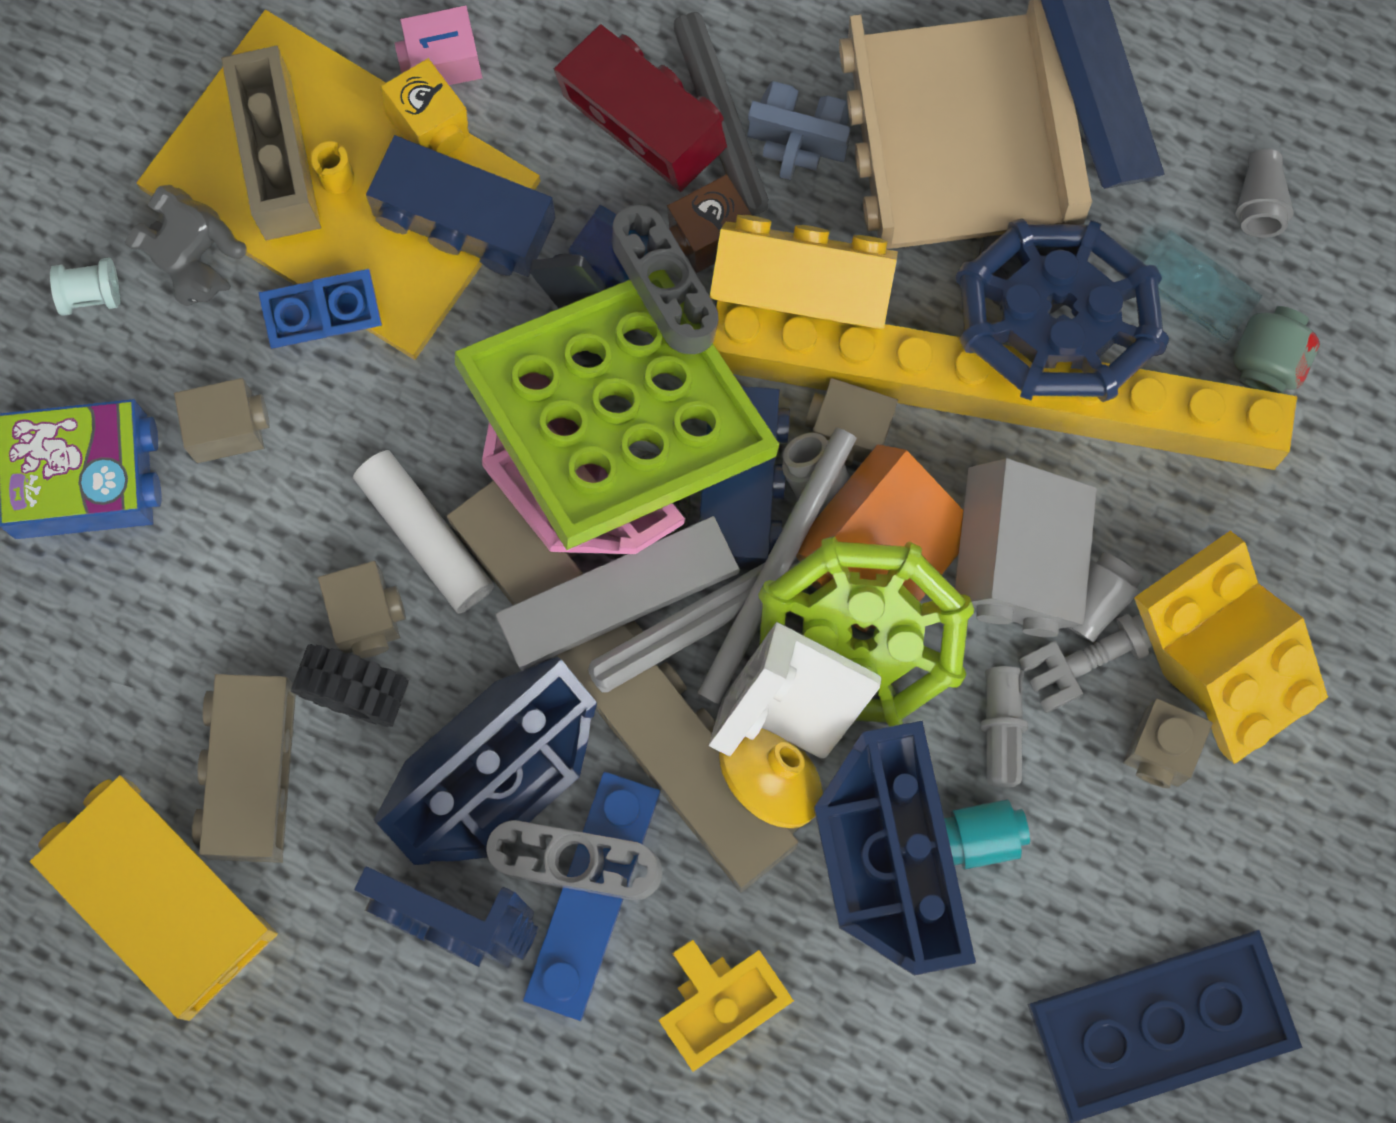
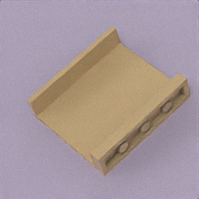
[839,0,1092,249]

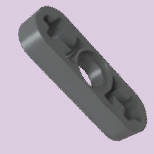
[611,205,719,354]

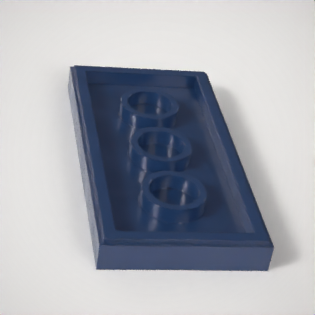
[1041,0,1165,189]
[1027,930,1303,1123]

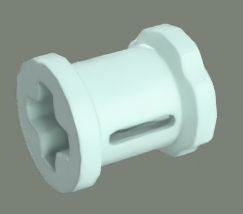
[50,258,120,316]

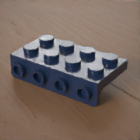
[354,866,538,968]

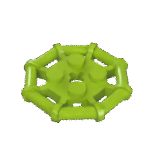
[758,536,974,727]

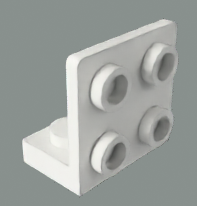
[709,622,881,758]

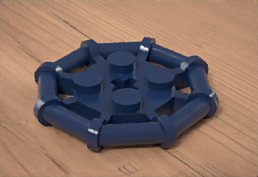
[956,219,1169,402]

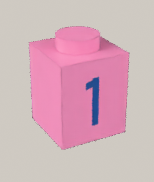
[395,6,482,85]

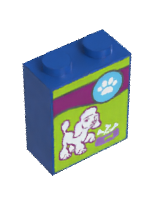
[0,399,162,540]

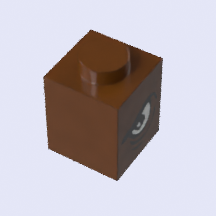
[667,174,752,273]

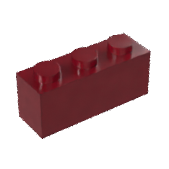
[553,24,727,192]

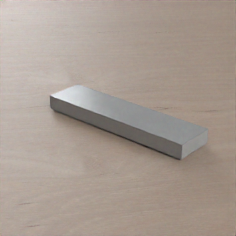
[495,516,739,671]

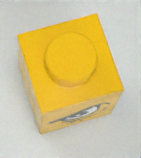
[381,58,469,155]

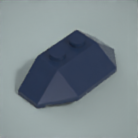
[374,657,597,865]
[814,720,976,976]

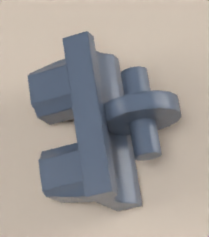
[747,81,851,181]

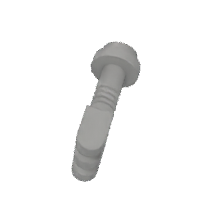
[1019,613,1152,713]

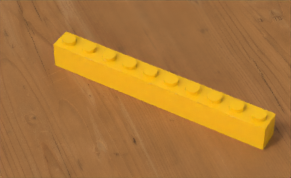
[713,300,1297,470]

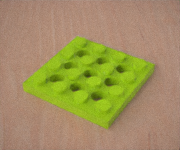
[455,270,779,551]

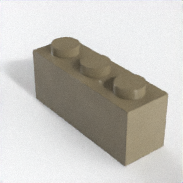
[221,46,321,240]
[192,674,296,863]

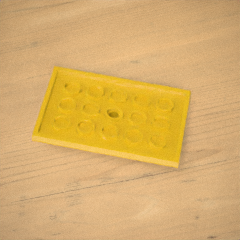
[136,10,541,360]

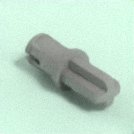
[980,666,1028,788]

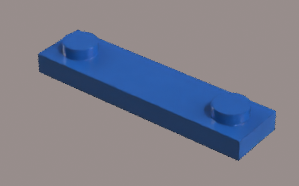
[523,772,661,1022]

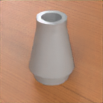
[1235,149,1294,238]
[1067,552,1144,643]

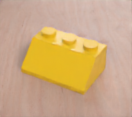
[710,215,898,330]

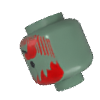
[1233,306,1320,394]

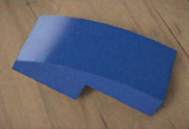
[258,269,382,349]

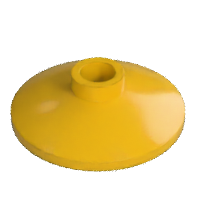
[719,728,823,828]

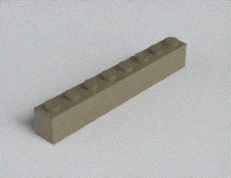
[447,480,799,893]

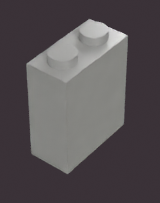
[955,458,1097,637]

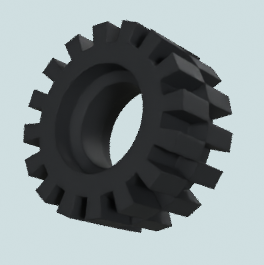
[291,644,409,727]

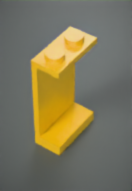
[29,775,278,1021]

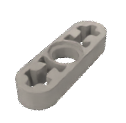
[487,821,662,900]

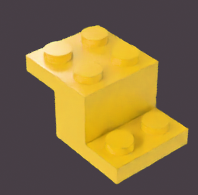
[1134,531,1328,764]

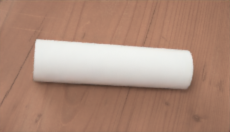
[353,450,494,614]

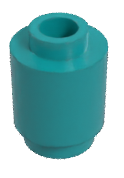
[944,799,1030,870]

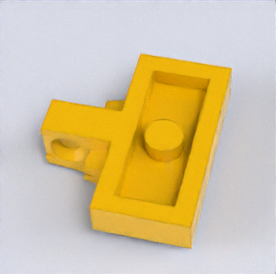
[658,939,794,1072]

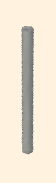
[697,427,857,704]

